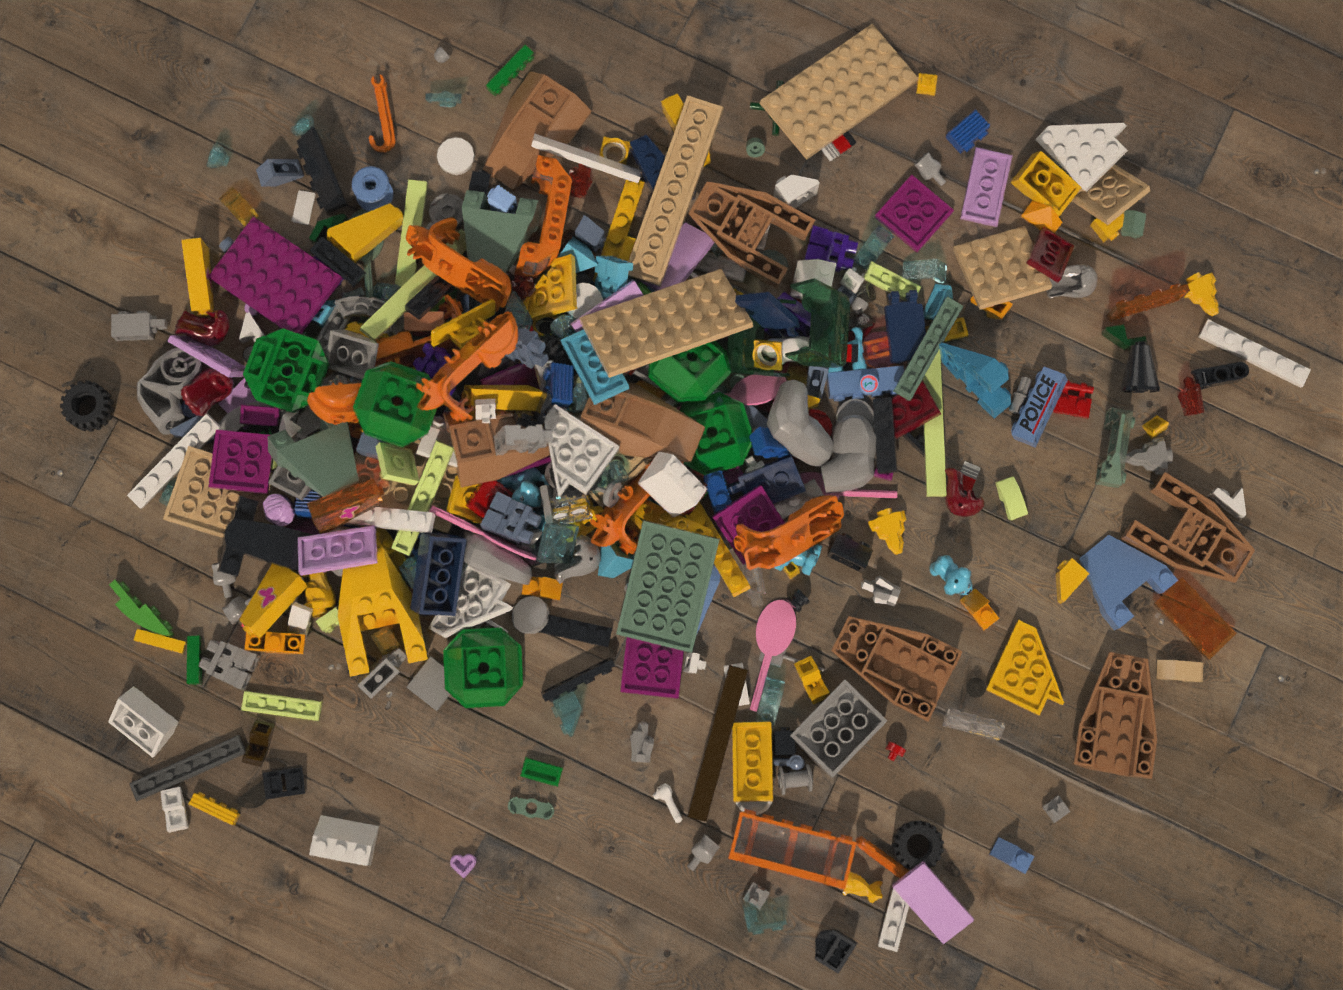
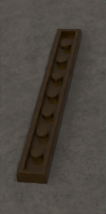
[687,665,748,822]

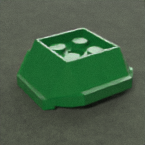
[243,328,330,413]
[648,341,731,403]
[353,361,437,448]
[679,392,753,475]
[443,628,523,708]

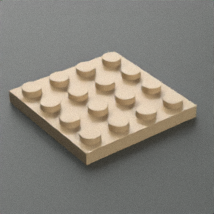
[953,226,1052,310]

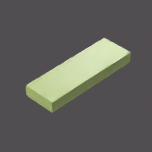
[863,262,921,302]

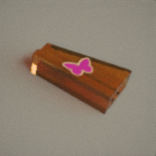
[307,478,385,534]

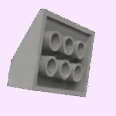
[790,680,887,778]

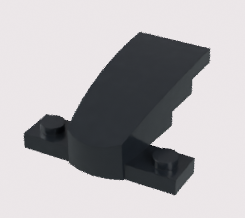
[217,496,313,577]

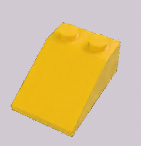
[1010,151,1082,216]

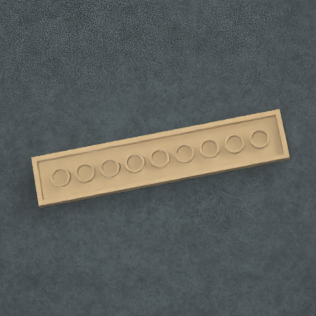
[628,95,724,287]

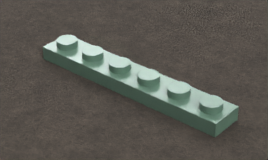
[893,296,963,401]

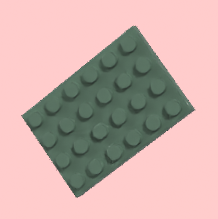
[616,520,720,653]

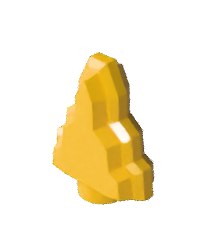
[1179,272,1219,316]
[868,508,906,555]

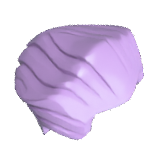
[263,494,296,527]

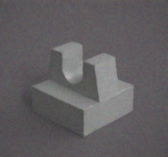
[1042,795,1071,823]
[743,882,770,910]

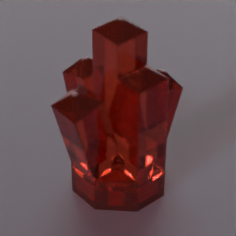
[569,163,592,199]
[508,275,535,305]
[1177,377,1204,416]

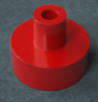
[885,741,906,761]

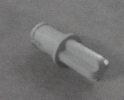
[1009,376,1031,415]

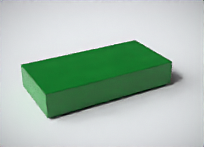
[520,757,563,787]

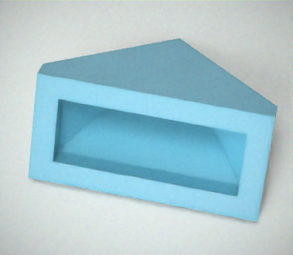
[923,284,953,320]

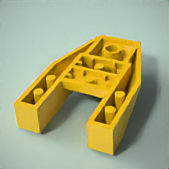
[338,547,428,677]

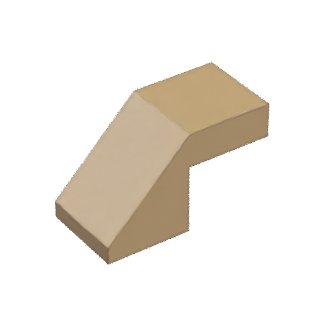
[1156,660,1203,682]

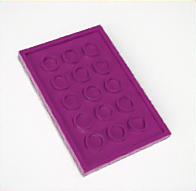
[209,217,343,334]

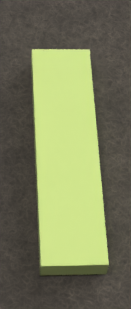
[241,691,322,721]

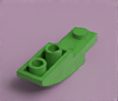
[109,580,174,637]

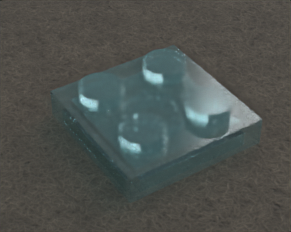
[537,523,579,563]

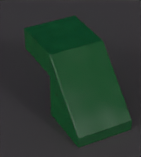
[309,213,349,245]
[1101,324,1147,351]

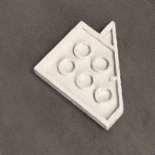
[1035,123,1128,192]
[544,404,620,497]
[428,563,513,638]

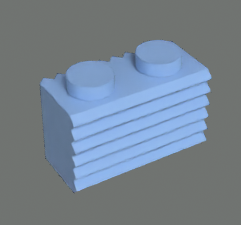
[487,185,518,214]

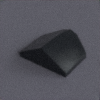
[815,928,858,974]

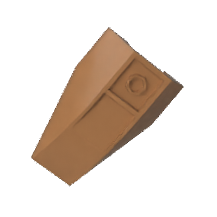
[483,72,592,191]
[580,381,705,462]
[443,408,550,487]
[831,616,962,722]
[1073,652,1157,779]

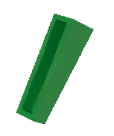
[186,635,202,685]

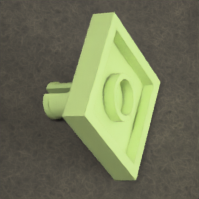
[375,442,419,485]

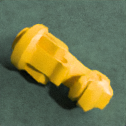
[297,571,337,618]

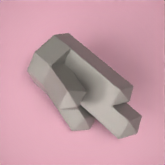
[861,575,901,607]
[630,721,654,763]

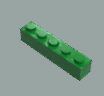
[486,45,534,96]

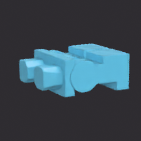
[595,256,633,300]

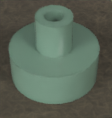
[746,138,765,157]

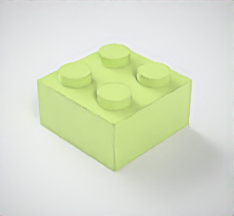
[316,607,340,633]

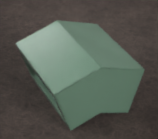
[1121,210,1146,239]

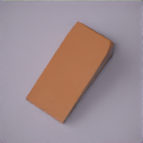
[404,311,445,333]

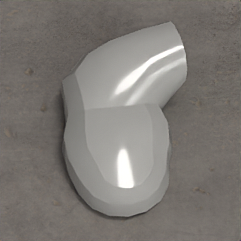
[137,348,202,435]
[767,380,833,466]
[821,414,876,494]
[460,523,532,585]

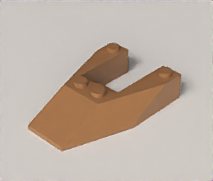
[688,181,815,289]
[1120,472,1255,583]

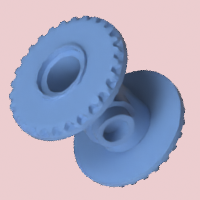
[352,166,393,212]

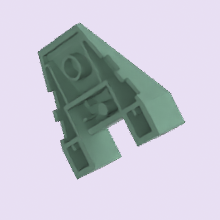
[462,190,543,274]
[1095,407,1135,488]
[268,419,359,497]

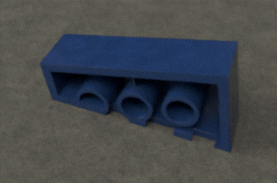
[629,135,696,201]

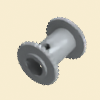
[777,764,813,795]

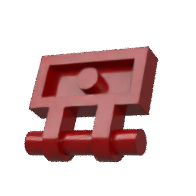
[1053,380,1094,419]

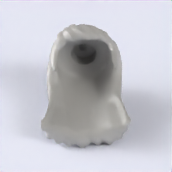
[1047,264,1098,299]
[554,535,601,583]

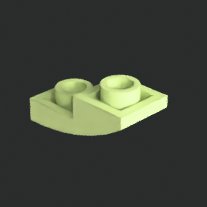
[995,476,1028,520]

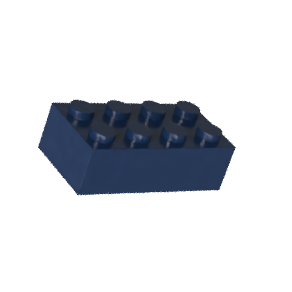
[410,532,467,616]

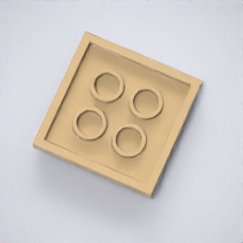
[1072,164,1150,225]

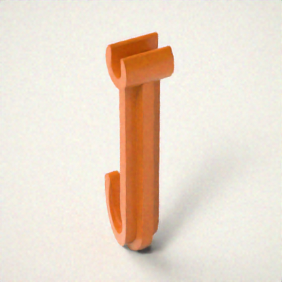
[369,75,396,153]
[856,836,909,878]

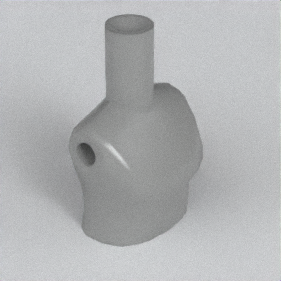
[914,152,946,186]
[211,562,236,598]
[222,596,253,624]
[687,834,720,871]

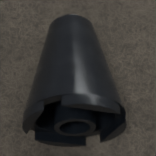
[1121,341,1160,393]

